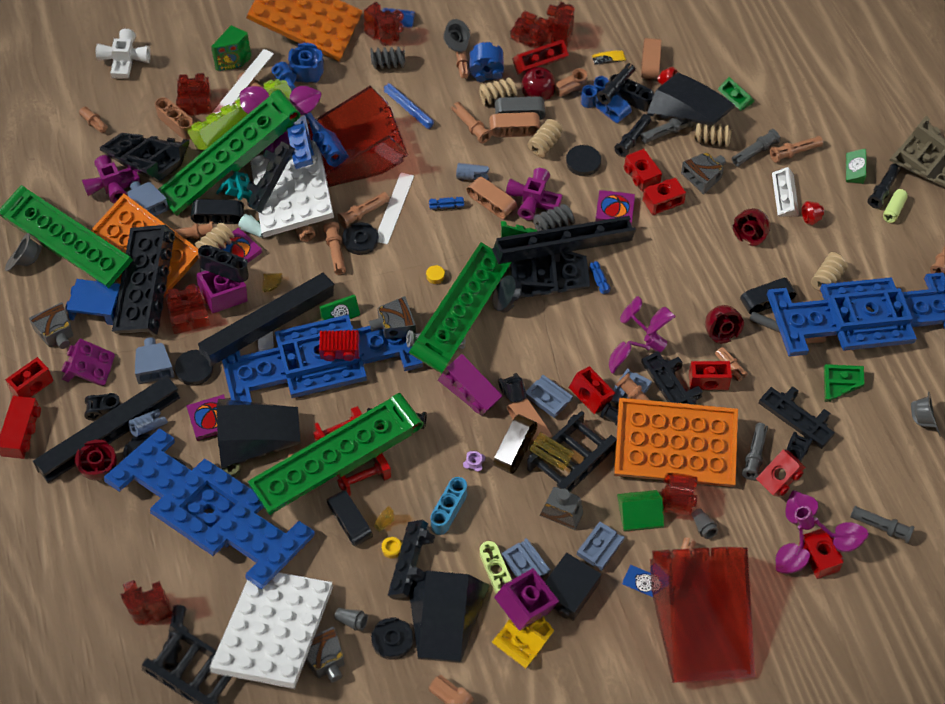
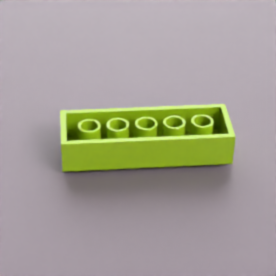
[187,79,292,150]

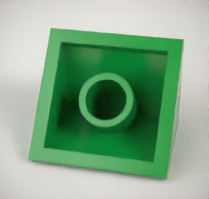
[617,490,664,532]

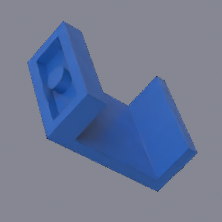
[65,279,120,325]

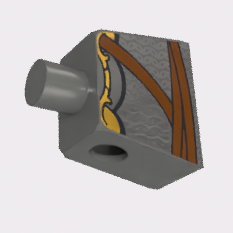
[681,152,726,194]
[369,296,416,339]
[29,302,74,349]
[540,487,583,530]
[305,626,345,683]

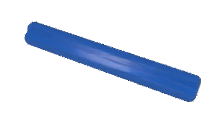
[384,83,434,129]

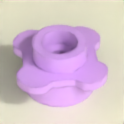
[463,451,485,472]

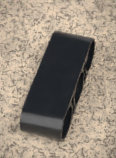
[609,74,655,112]
[190,199,245,224]
[198,245,249,282]
[740,277,797,314]
[326,490,373,547]

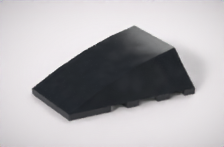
[647,73,735,125]
[99,133,189,181]
[510,252,590,298]
[216,399,301,470]
[409,571,490,663]

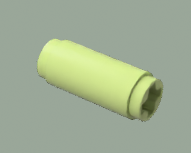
[883,189,908,223]

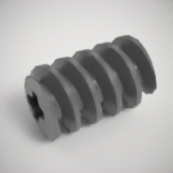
[370,46,405,69]
[533,204,575,231]

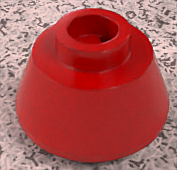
[658,67,678,85]
[802,201,824,226]

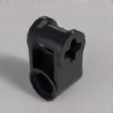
[498,373,527,402]
[84,393,122,421]
[786,431,813,463]

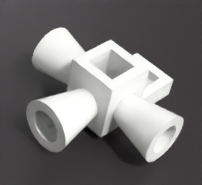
[96,29,150,79]

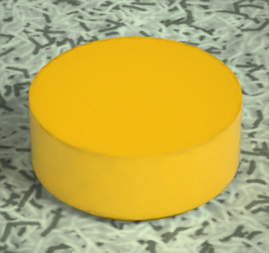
[426,265,445,284]
[382,537,402,559]

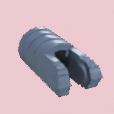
[456,163,489,181]
[128,409,168,437]

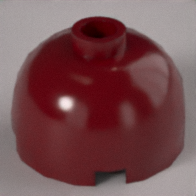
[521,67,555,101]
[732,208,770,246]
[705,305,745,344]
[75,440,117,481]

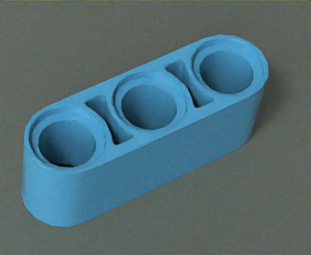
[430,477,467,535]

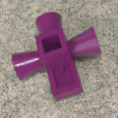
[82,155,141,204]
[506,168,562,220]

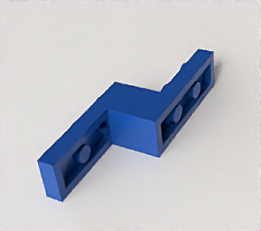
[287,116,314,169]

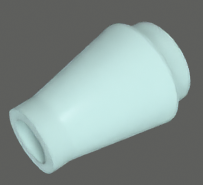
[238,214,263,238]

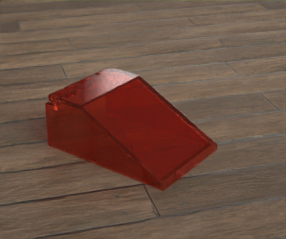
[308,86,408,187]
[650,547,755,683]

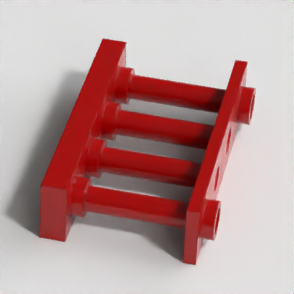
[313,406,391,496]

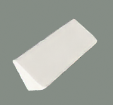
[772,167,800,217]

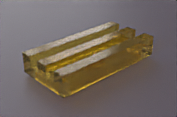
[529,432,574,471]

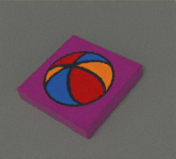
[595,190,635,225]
[219,227,262,263]
[186,394,225,441]

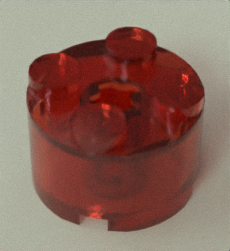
[661,472,697,516]

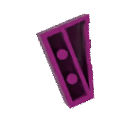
[438,354,502,416]

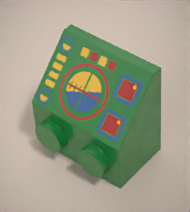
[211,25,252,71]

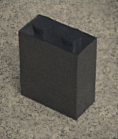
[545,552,602,621]

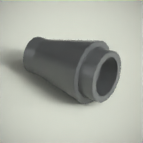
[691,508,718,539]
[335,607,368,631]

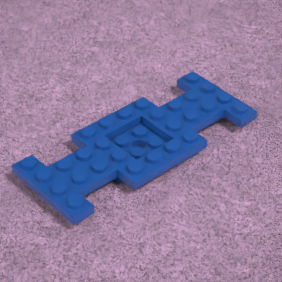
[767,272,945,357]
[222,314,423,402]
[104,428,315,590]

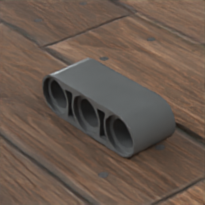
[495,97,546,120]

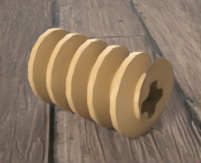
[479,78,518,106]
[528,119,562,158]
[694,123,732,147]
[195,223,234,249]
[811,252,848,291]

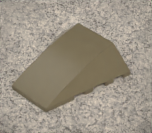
[889,116,945,188]

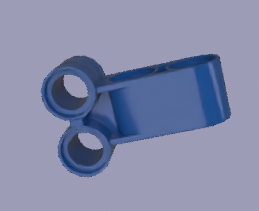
[581,76,632,123]

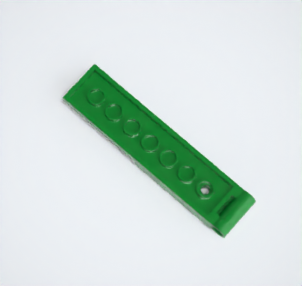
[158,90,300,216]
[0,185,133,289]
[409,242,511,374]
[248,393,424,515]

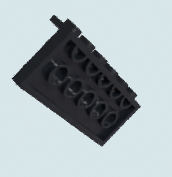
[112,225,175,335]

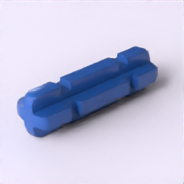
[429,197,464,210]
[589,261,610,294]

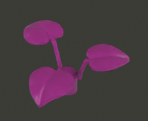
[239,86,322,153]
[609,296,676,374]
[775,490,869,574]

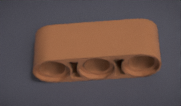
[641,38,661,80]
[155,97,193,139]
[489,112,540,137]
[466,177,517,219]
[507,398,553,451]

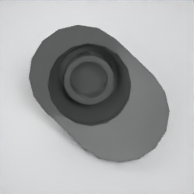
[443,19,470,52]
[5,233,42,271]
[911,392,941,437]

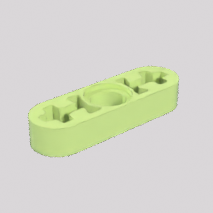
[480,541,512,594]

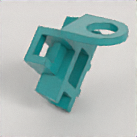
[216,171,252,202]

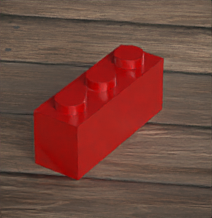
[512,39,569,75]
[0,396,41,459]

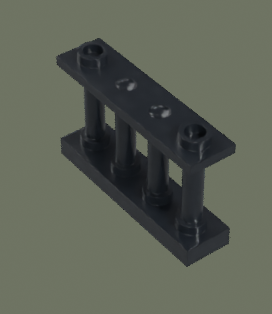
[527,411,617,492]
[142,622,232,704]

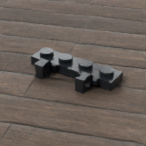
[246,141,295,213]
[641,351,703,405]
[758,386,835,449]
[387,520,435,599]

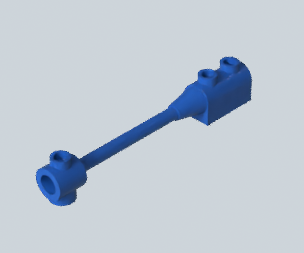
[272,62,349,168]

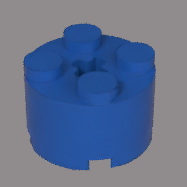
[470,42,504,82]
[288,43,324,83]

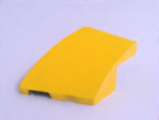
[492,617,554,669]

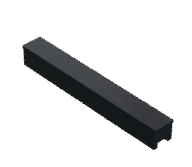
[492,216,636,264]
[198,272,335,367]
[33,375,180,483]

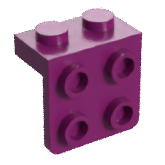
[61,339,115,386]

